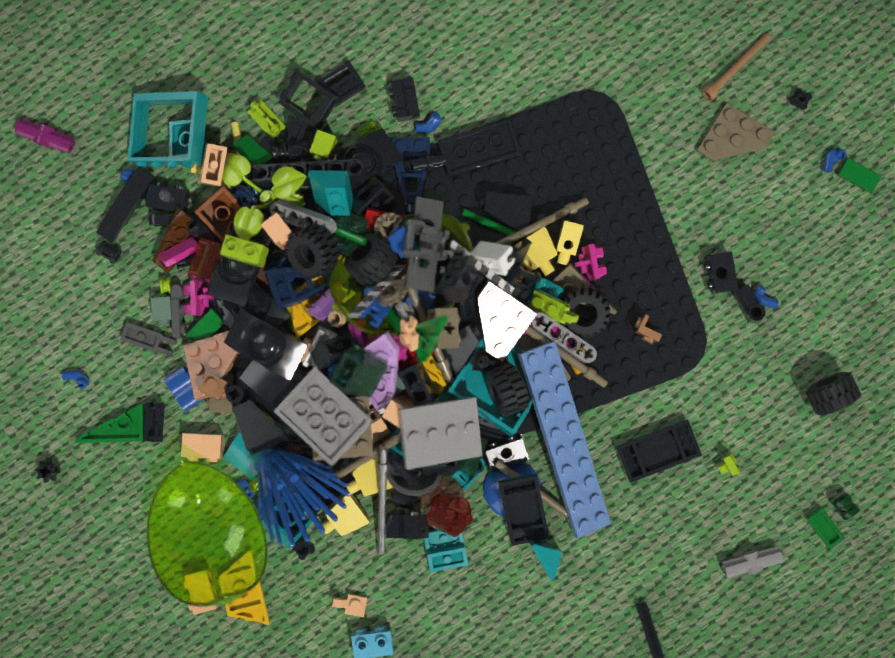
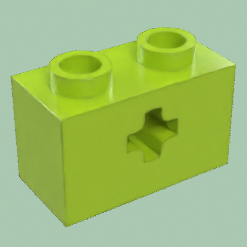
[310,130,339,161]
[220,235,269,268]

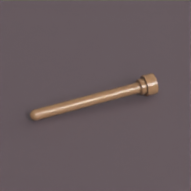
[701,33,771,101]

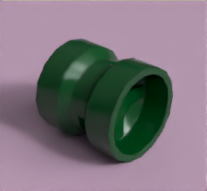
[832,493,860,520]

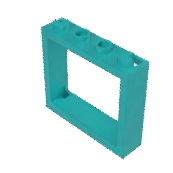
[127,91,208,168]

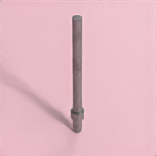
[377,446,389,555]

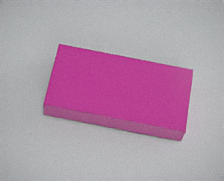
[158,236,201,267]

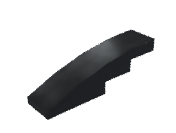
[96,166,155,243]

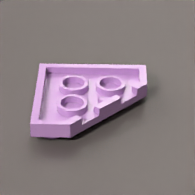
[343,332,399,411]

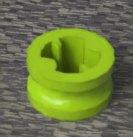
[160,277,173,295]

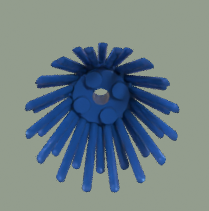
[255,445,351,547]

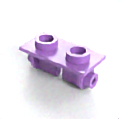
[307,282,347,322]

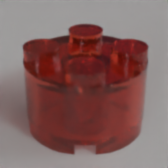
[427,492,473,537]

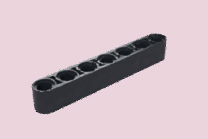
[240,159,368,189]

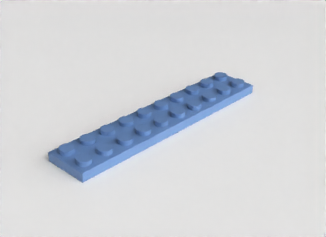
[518,341,611,538]

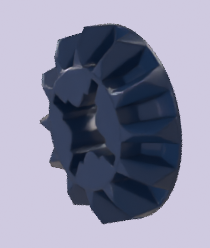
[234,183,259,208]

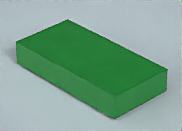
[233,135,273,165]
[837,158,881,194]
[186,308,225,342]
[805,507,845,550]

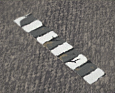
[449,240,514,295]
[347,265,405,318]

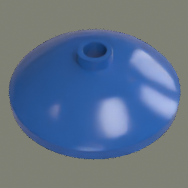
[484,462,541,517]

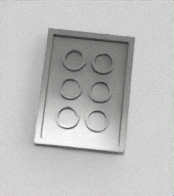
[274,367,373,466]
[398,397,482,469]

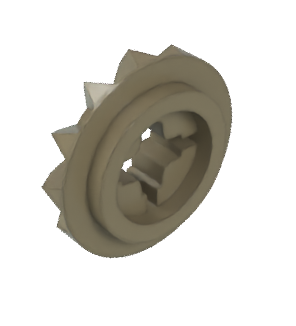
[375,213,406,242]
[377,280,408,307]

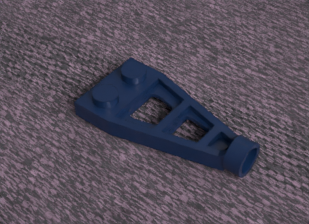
[392,137,430,215]
[265,267,348,309]

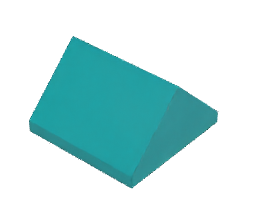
[169,119,204,157]
[529,541,562,581]

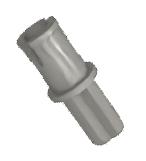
[396,300,417,323]

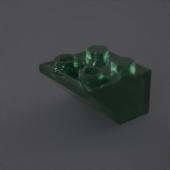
[329,344,388,398]

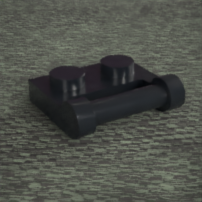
[316,60,366,108]
[500,266,541,302]

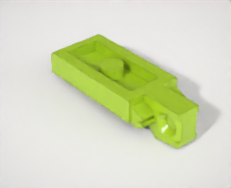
[529,290,579,324]

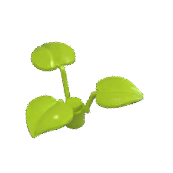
[222,155,307,241]

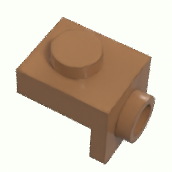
[634,314,662,344]
[198,372,228,401]

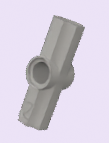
[721,546,783,578]

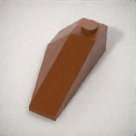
[194,186,240,243]

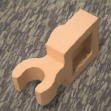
[399,315,419,352]
[332,593,367,617]

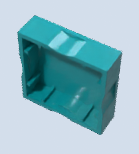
[445,335,532,436]

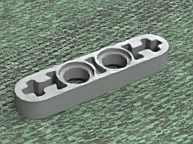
[270,200,337,234]
[530,312,597,363]

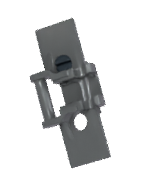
[402,197,450,292]

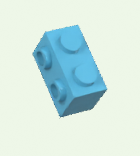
[351,626,394,658]

